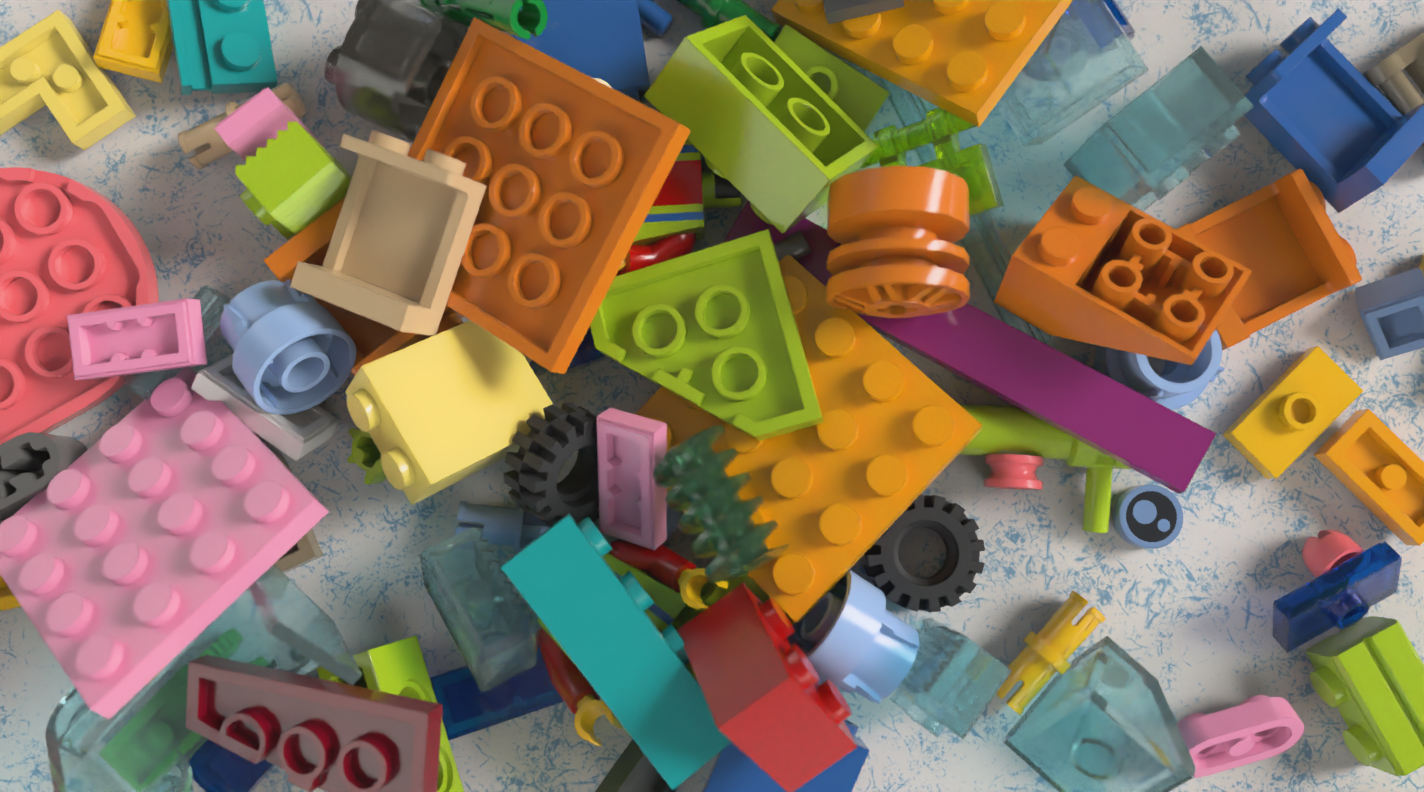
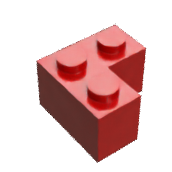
[677,583,858,792]

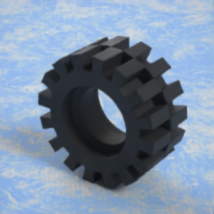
[504,403,599,526]
[863,494,985,613]

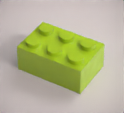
[644,15,879,234]

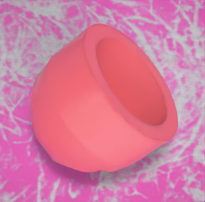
[1302,529,1365,587]

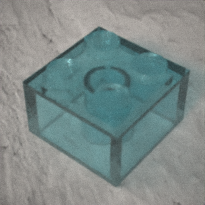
[1063,46,1254,211]

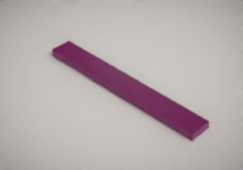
[722,200,1216,494]

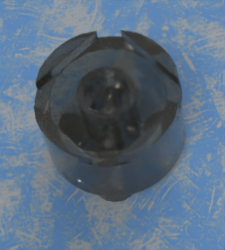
[324,0,468,142]

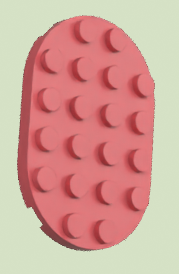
[0,167,159,445]

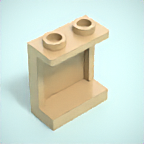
[290,130,487,336]

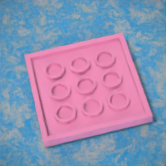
[0,367,329,719]

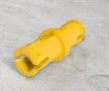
[988,591,1106,715]

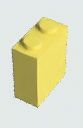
[345,320,553,505]

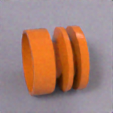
[826,166,970,318]

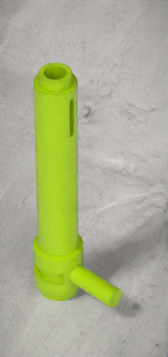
[959,404,1132,533]

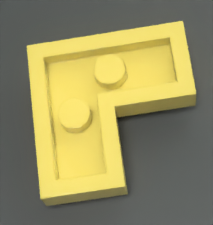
[0,9,136,151]

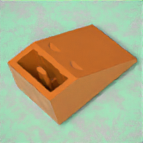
[994,175,1253,365]

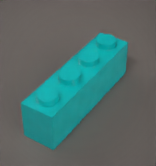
[501,513,732,790]

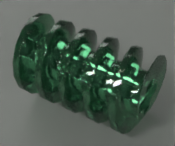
[652,425,789,583]

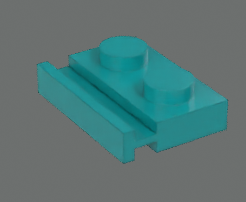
[166,0,278,95]

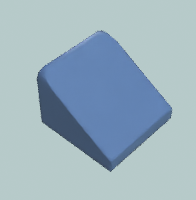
[1355,268,1424,361]

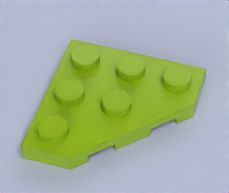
[590,229,824,441]

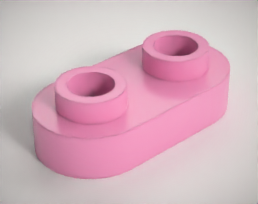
[1167,695,1304,778]

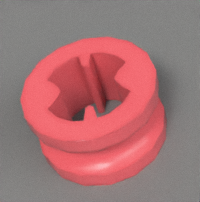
[984,454,1044,490]

